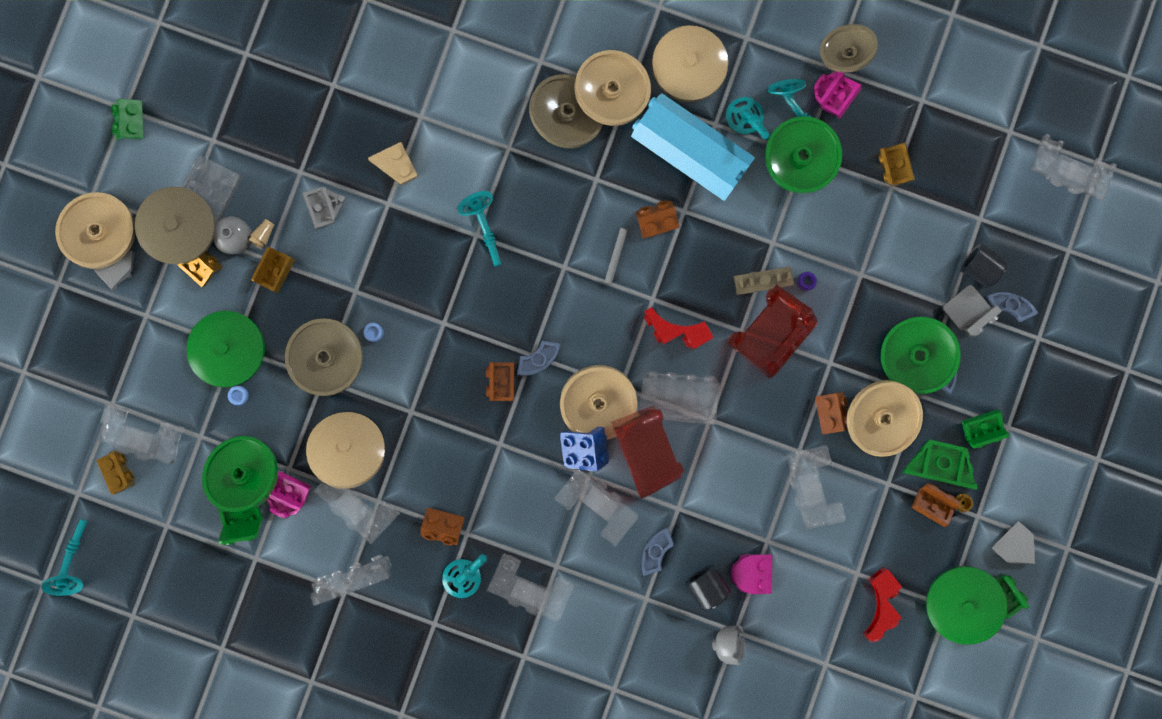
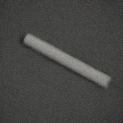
[604,228,627,285]

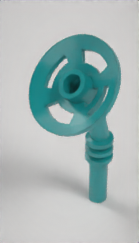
[768,79,811,117]
[726,97,770,139]
[457,191,501,267]
[41,519,88,596]
[442,555,487,598]

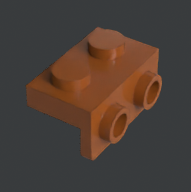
[635,201,680,239]
[486,362,514,401]
[815,392,848,435]
[912,483,961,527]
[421,508,465,545]

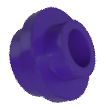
[797,272,817,291]

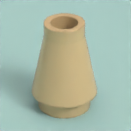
[248,219,275,249]

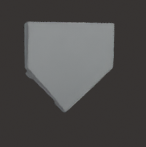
[302,187,345,230]
[93,250,135,291]
[991,521,1035,564]

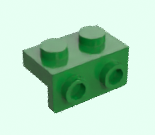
[111,98,143,140]
[962,409,1009,448]
[994,573,1030,619]

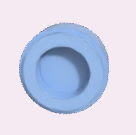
[363,323,383,342]
[228,386,249,405]

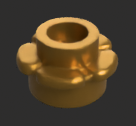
[955,494,973,512]

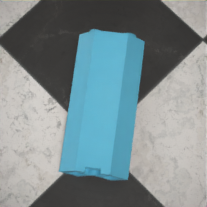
[631,93,755,201]

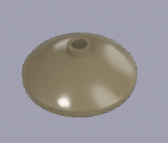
[820,24,878,73]

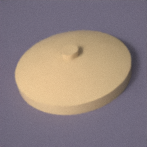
[652,26,728,102]
[575,50,651,126]
[55,192,135,269]
[560,365,637,440]
[847,380,923,457]
[306,412,385,488]

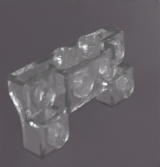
[1031,134,1117,200]
[97,404,184,464]
[786,445,846,530]
[554,469,639,547]
[314,482,400,544]
[487,553,575,622]
[310,554,392,606]

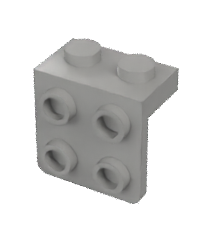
[942,285,1002,337]

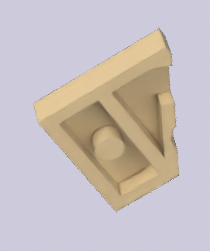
[368,142,418,185]

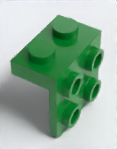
[218,506,263,545]

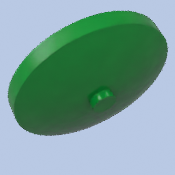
[765,116,842,194]
[187,311,265,387]
[881,317,961,394]
[202,436,278,513]
[926,566,1007,645]

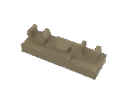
[734,267,794,295]

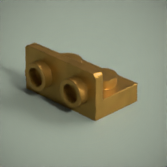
[178,251,223,287]
[96,450,135,495]

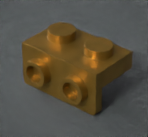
[879,143,915,186]
[251,246,295,293]

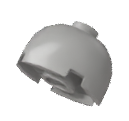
[213,216,251,255]
[712,626,745,665]

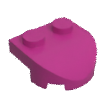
[814,71,862,118]
[266,471,312,518]
[731,554,772,594]

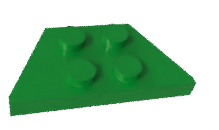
[903,439,978,490]

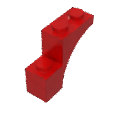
[643,307,714,350]
[863,567,902,642]

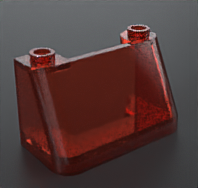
[728,284,817,379]
[611,405,684,499]

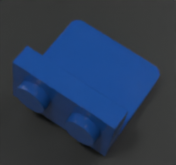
[560,426,609,471]

